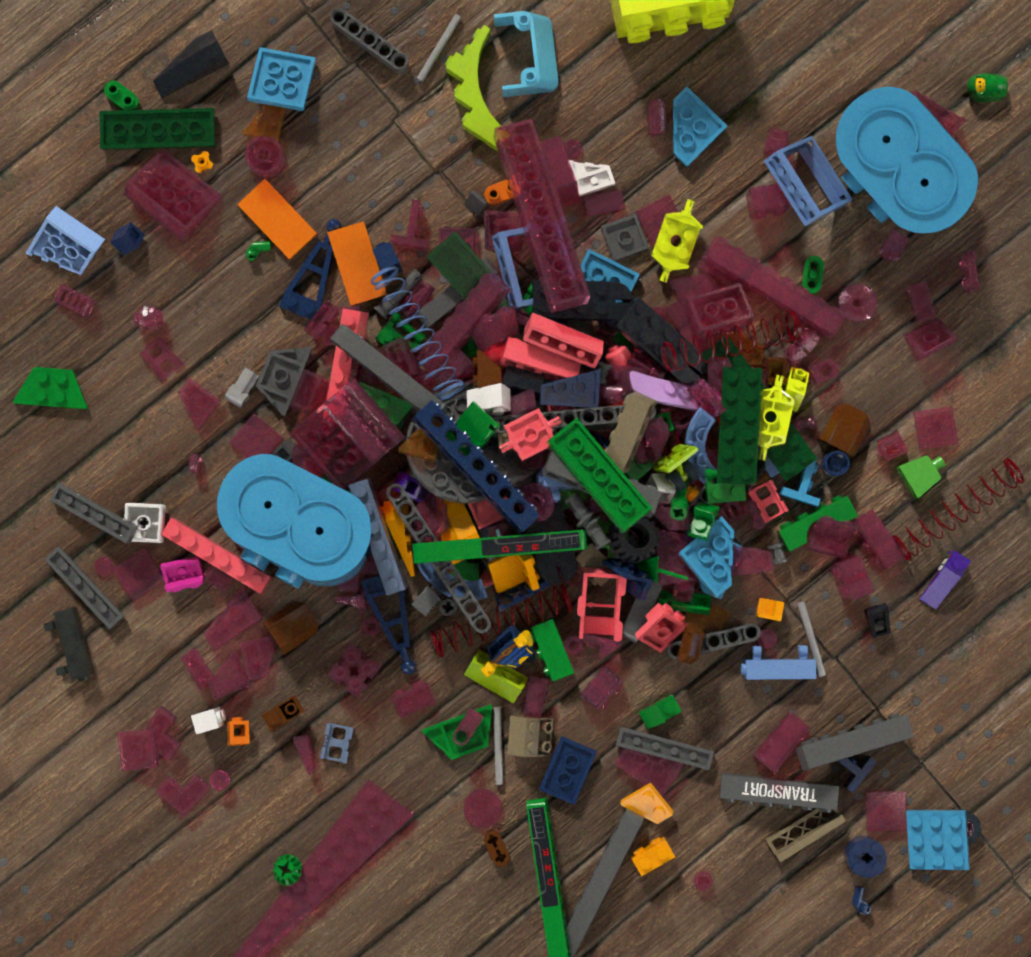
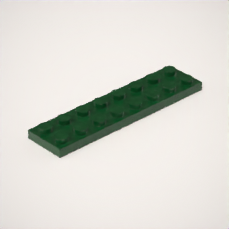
[427,231,531,344]
[702,335,818,481]

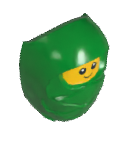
[967,73,1008,102]

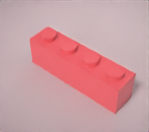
[523,313,604,369]
[499,337,581,381]

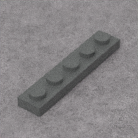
[50,483,138,544]
[44,546,125,629]
[616,726,714,770]

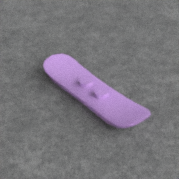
[629,371,722,414]

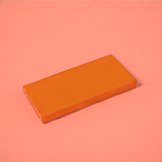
[237,179,318,260]
[327,221,387,306]

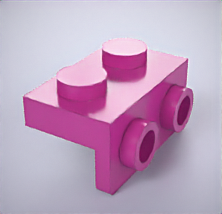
[160,556,205,592]

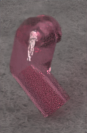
[793,416,817,432]

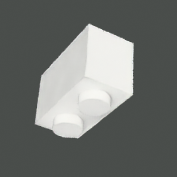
[466,383,511,416]
[191,706,226,734]

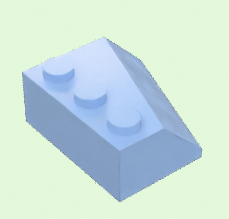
[25,206,105,275]

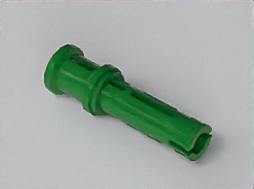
[670,480,688,520]

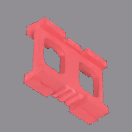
[748,479,789,523]

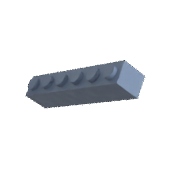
[349,478,408,595]

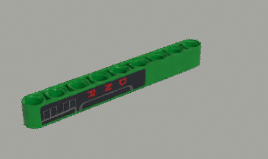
[412,530,588,564]
[526,797,571,957]

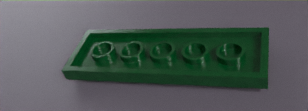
[99,108,216,150]
[717,367,763,485]

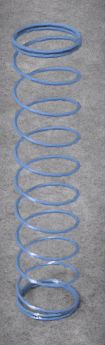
[370,266,465,401]

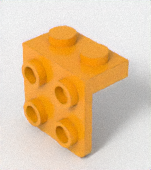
[488,554,540,593]

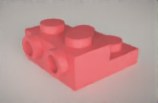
[635,603,686,652]

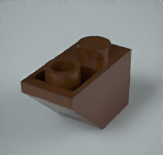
[472,350,502,388]
[261,695,305,732]

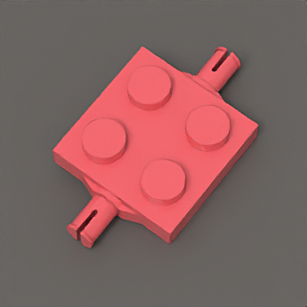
[499,408,562,462]

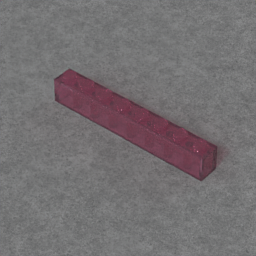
[701,236,846,338]

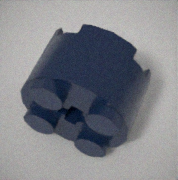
[844,835,887,878]

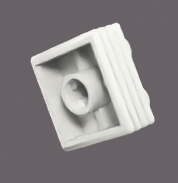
[124,503,166,543]

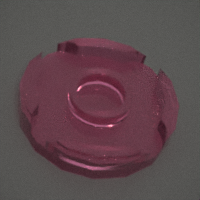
[463,788,502,828]

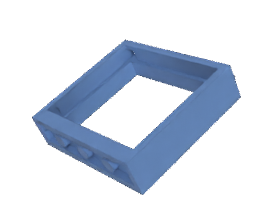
[764,136,852,226]
[492,220,576,311]

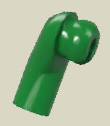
[245,241,271,261]

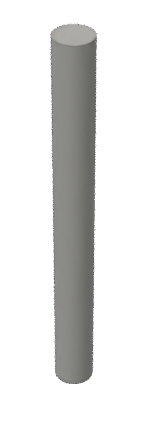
[416,14,461,83]
[797,601,826,677]
[494,707,503,785]

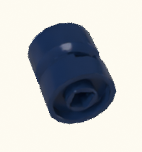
[820,451,850,477]

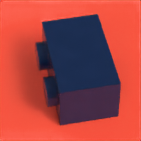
[372,242,403,278]

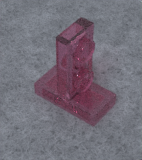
[390,199,430,251]

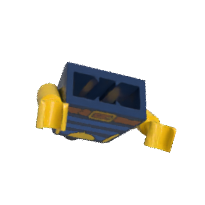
[481,625,535,677]

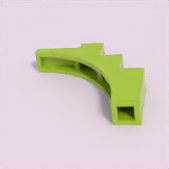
[445,25,511,154]

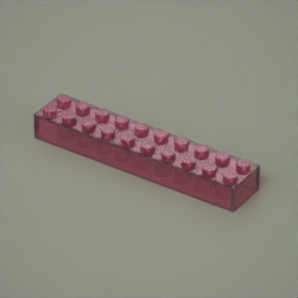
[493,119,590,313]

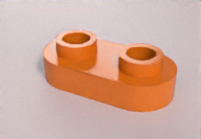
[484,178,521,205]

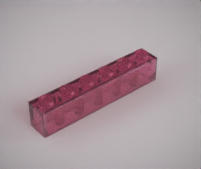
[416,272,511,374]

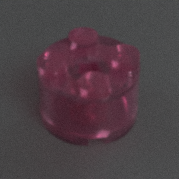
[245,136,286,179]

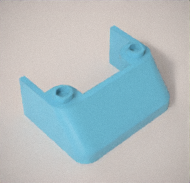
[494,11,558,97]

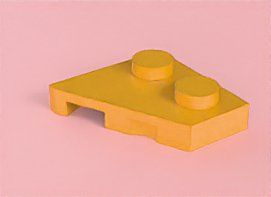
[620,782,674,824]

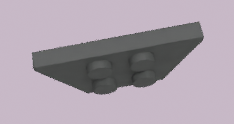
[256,347,313,417]

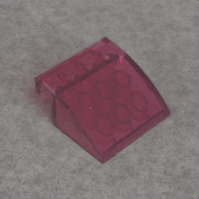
[289,378,405,490]

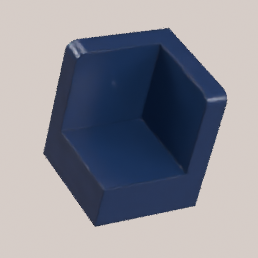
[110,222,145,255]

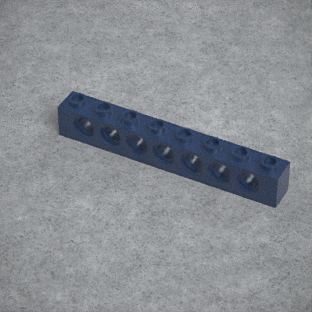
[412,400,540,534]

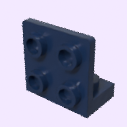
[602,558,653,601]

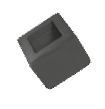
[465,190,487,216]
[272,438,301,462]

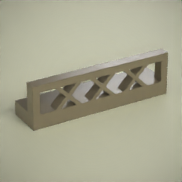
[765,808,846,862]

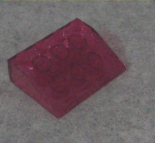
[124,149,222,242]

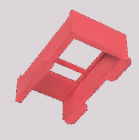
[577,567,627,642]

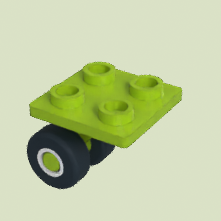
[653,444,699,491]

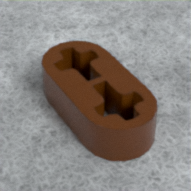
[484,830,509,867]

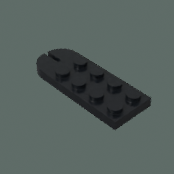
[532,279,633,321]
[614,297,706,384]
[519,485,577,584]

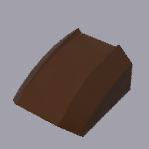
[818,403,870,458]
[262,601,318,656]
[676,623,707,664]

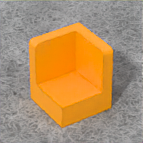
[756,598,785,621]

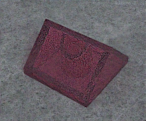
[484,210,522,253]
[904,317,958,362]

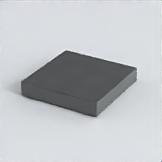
[600,214,649,262]

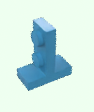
[779,457,820,507]

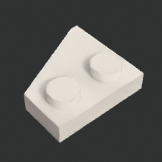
[567,160,615,197]

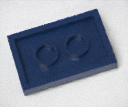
[539,735,597,805]

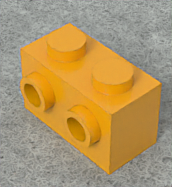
[631,837,675,876]

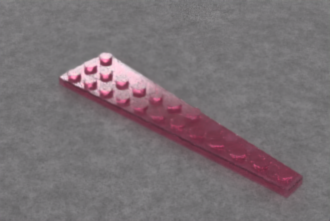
[233,779,414,957]

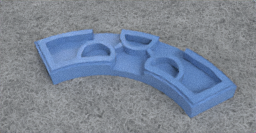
[685,407,717,485]
[417,562,487,600]

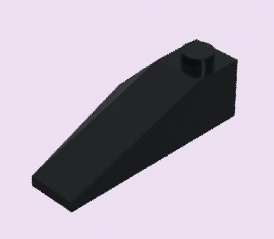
[153,30,229,98]

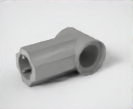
[224,367,260,408]

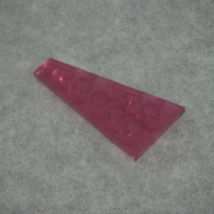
[655,528,774,586]

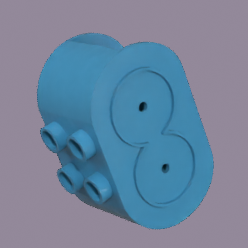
[836,87,978,233]
[217,454,371,589]

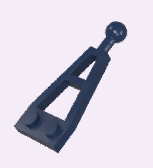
[279,219,342,321]
[361,575,416,675]

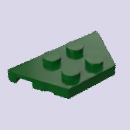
[13,367,88,410]
[422,704,492,760]

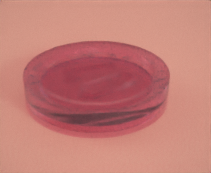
[563,139,582,159]
[94,557,114,576]

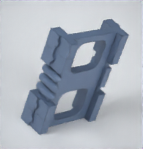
[320,723,354,763]

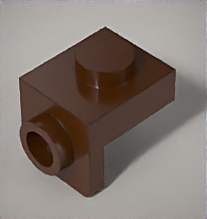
[767,357,787,387]

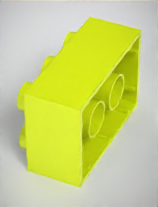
[610,0,735,43]

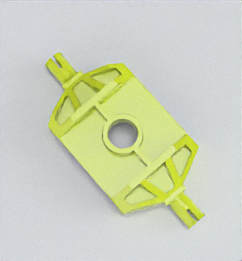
[651,199,703,283]
[758,375,795,461]

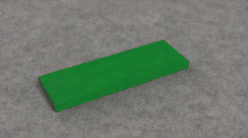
[546,418,653,534]

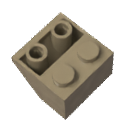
[508,715,554,757]

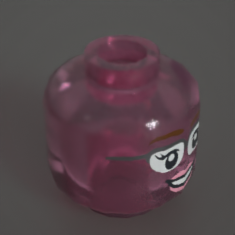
[134,306,163,331]

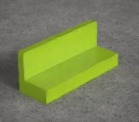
[464,649,528,703]

